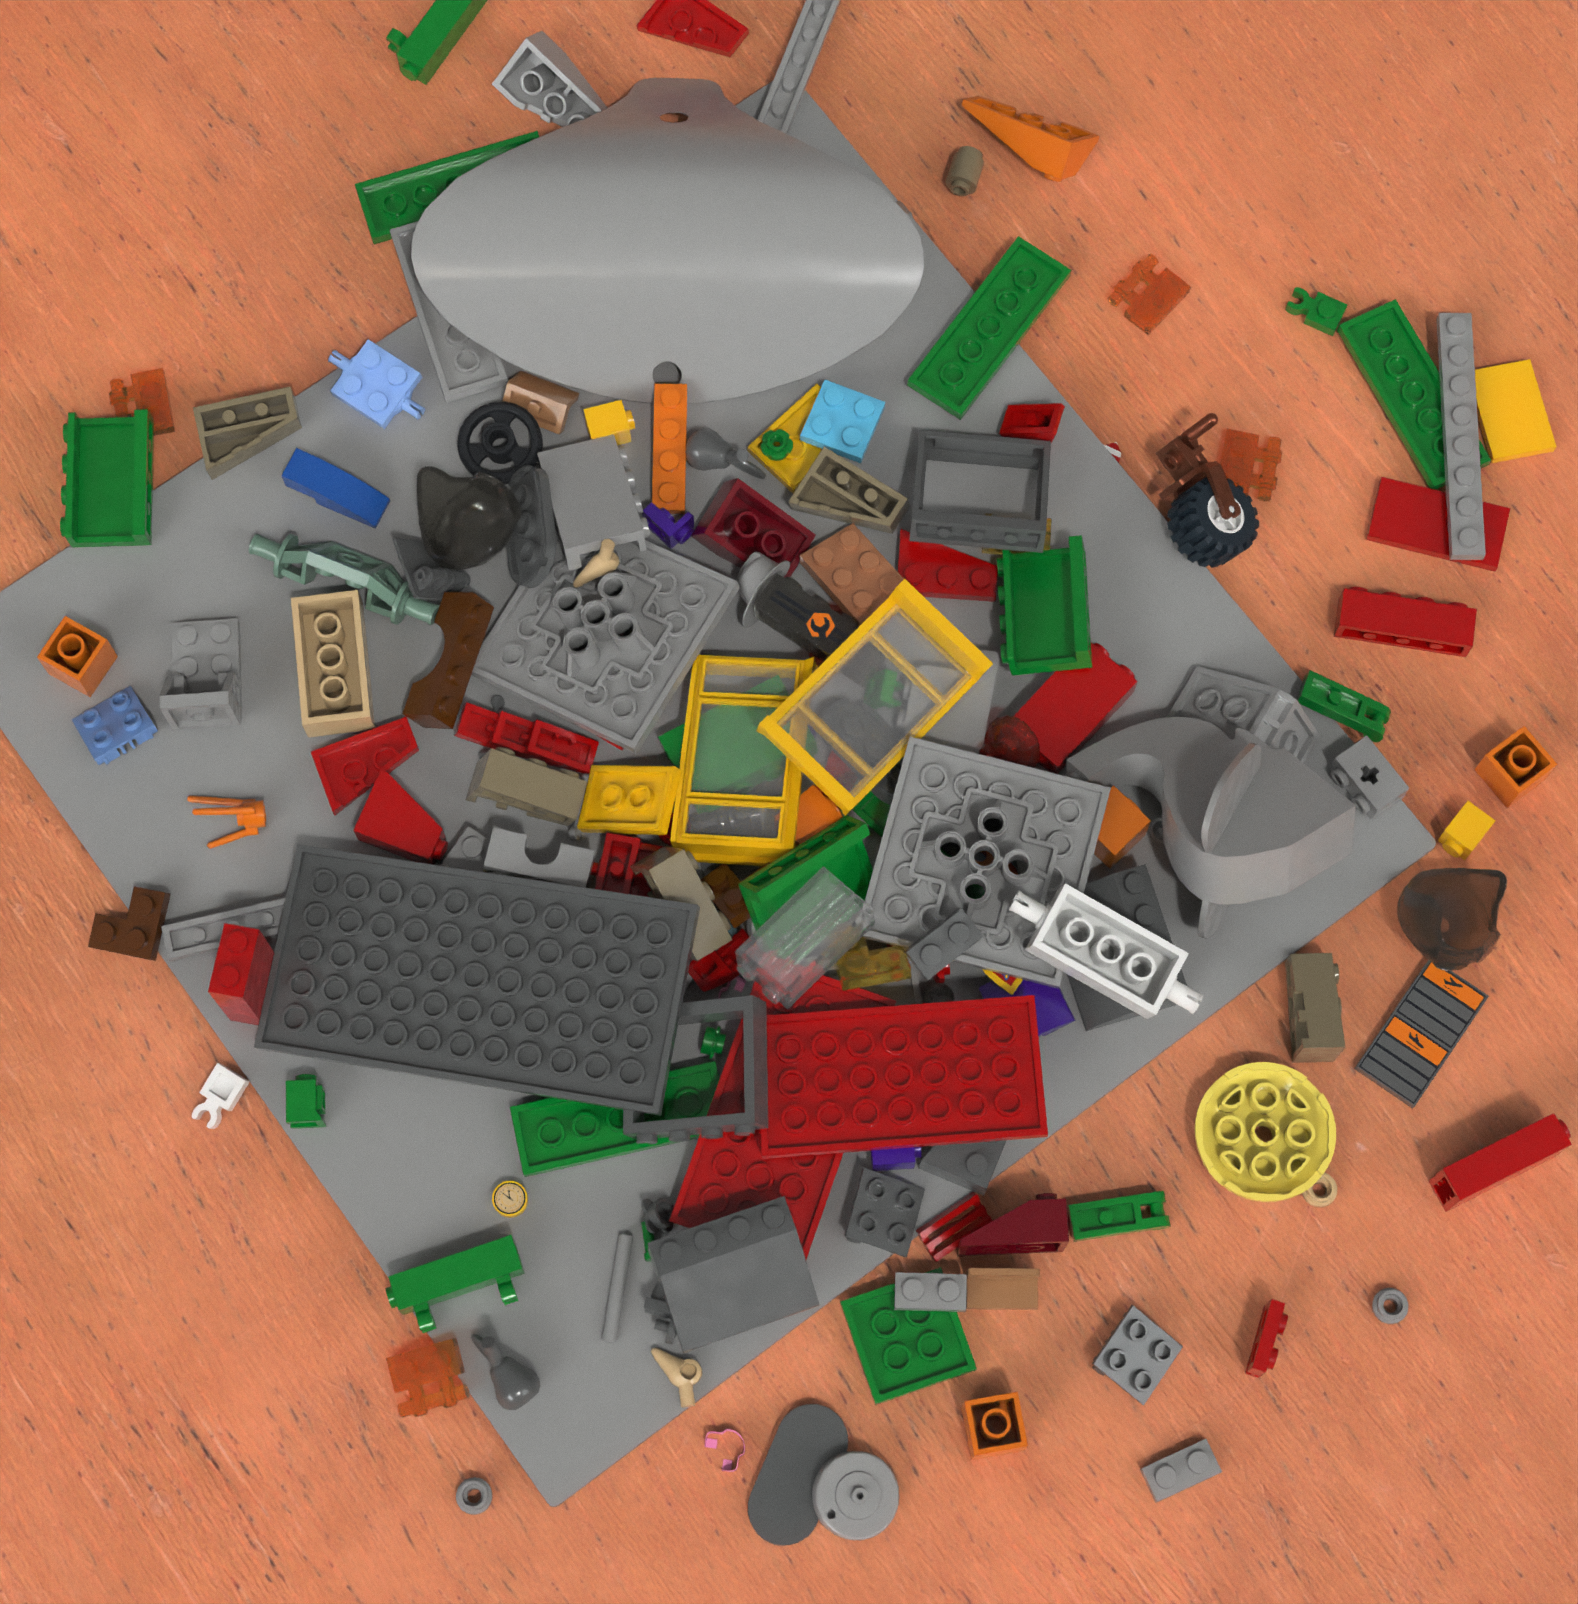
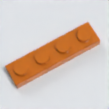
[652,384,688,514]

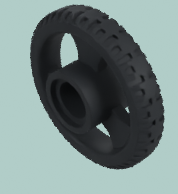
[457,401,543,485]

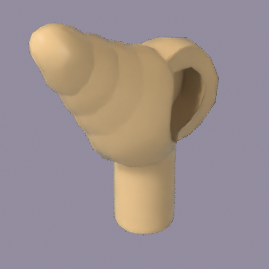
[573,539,620,588]
[651,1347,702,1408]

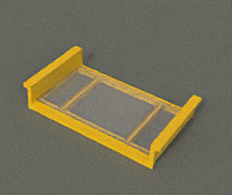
[756,579,993,816]
[670,655,818,866]

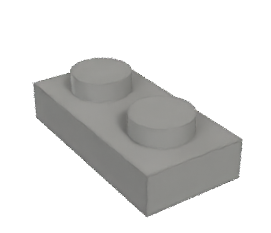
[894,1272,967,1312]
[1140,1439,1222,1503]

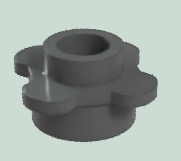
[641,1198,674,1233]

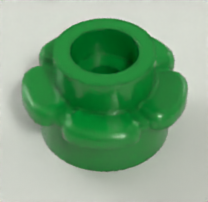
[761,429,793,461]
[700,1025,726,1059]

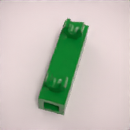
[386,0,487,85]
[385,1235,525,1333]

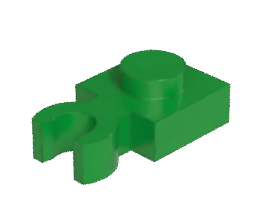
[1285,287,1348,336]

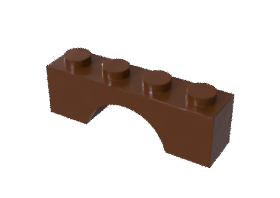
[402,592,494,729]

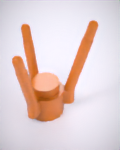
[187,796,266,849]

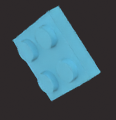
[800,380,886,463]

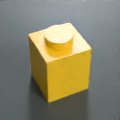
[583,400,635,446]
[1438,801,1496,860]

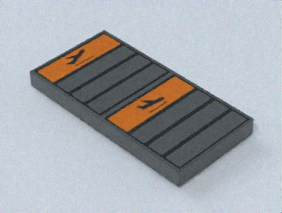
[1354,957,1489,1109]

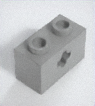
[1329,735,1409,821]

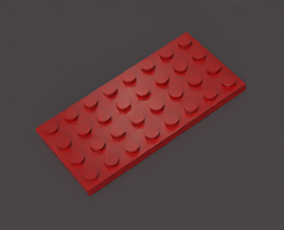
[669,954,896,1259]
[760,995,1048,1159]

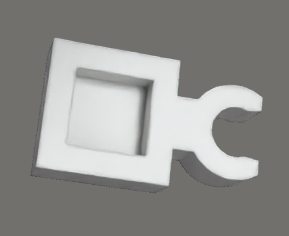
[192,1063,250,1129]

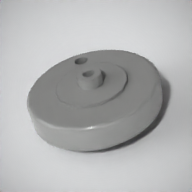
[812,1451,899,1540]

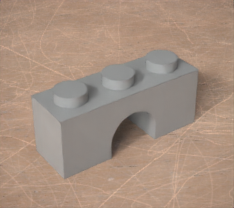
[483,827,595,888]

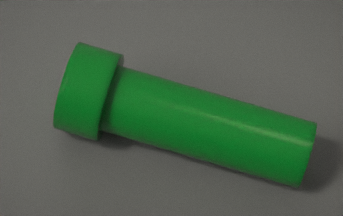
[641,1221,654,1262]

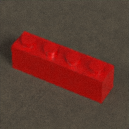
[1334,587,1477,657]

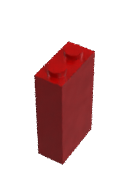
[1004,643,1138,774]
[208,923,274,1025]
[1429,1113,1572,1212]

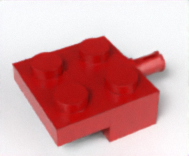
[591,833,664,897]

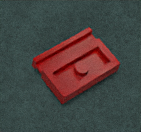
[1245,1299,1288,1378]

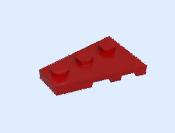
[636,0,749,57]
[898,529,998,602]
[311,717,419,816]

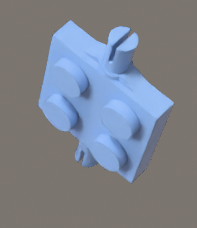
[328,339,425,429]

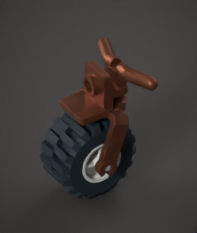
[1156,413,1259,568]

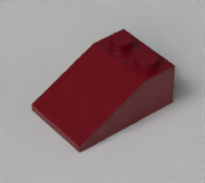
[691,478,816,590]
[957,1193,1069,1257]

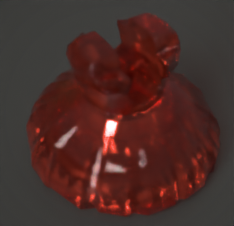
[979,715,1040,768]

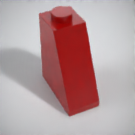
[353,770,448,865]

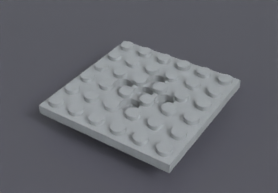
[471,528,740,754]
[856,736,1111,989]

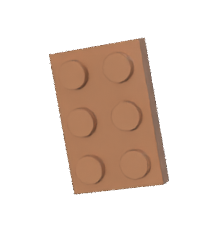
[800,523,904,628]

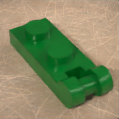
[1297,670,1391,742]
[1067,1191,1171,1242]

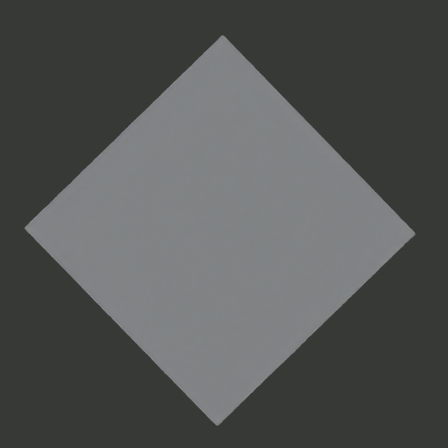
[0,81,1436,1507]

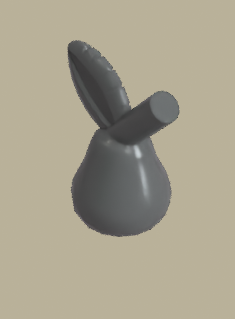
[685,428,766,479]
[471,1334,540,1410]

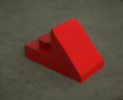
[999,403,1065,450]

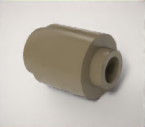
[945,146,984,196]

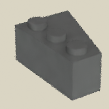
[919,1140,1007,1196]

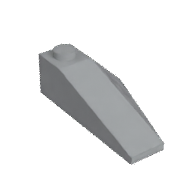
[492,31,608,127]

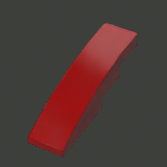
[454,702,599,774]

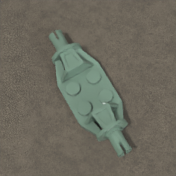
[249,534,440,625]

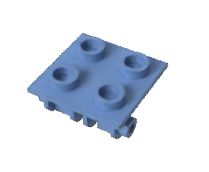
[72,686,158,765]

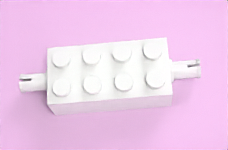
[1008,884,1204,1019]

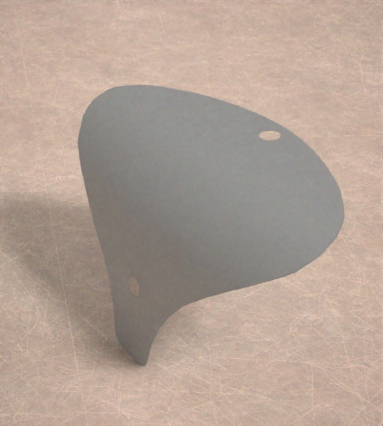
[411,78,924,404]

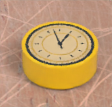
[492,1181,528,1218]

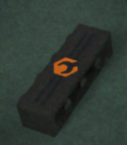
[753,573,886,688]

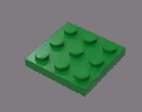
[840,1267,977,1405]

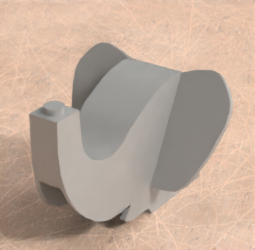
[1066,717,1356,939]

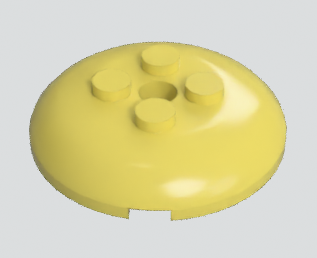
[1195,1062,1336,1202]

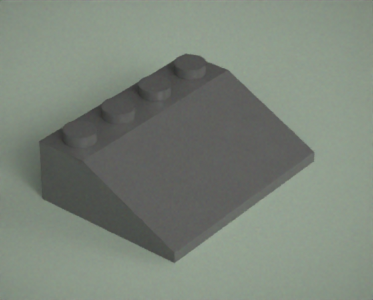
[1067,864,1187,1031]
[648,1196,819,1353]

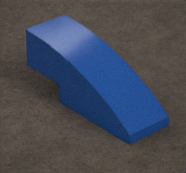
[281,448,390,529]

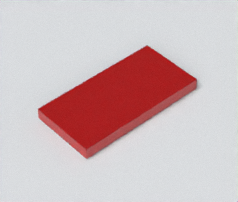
[1366,477,1510,572]

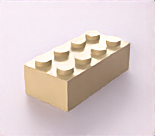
[291,590,375,738]

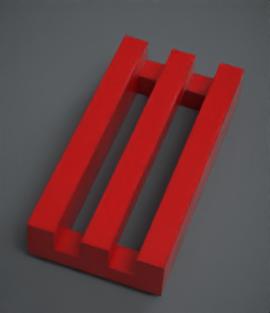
[915,1192,993,1262]

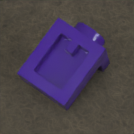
[642,502,694,549]

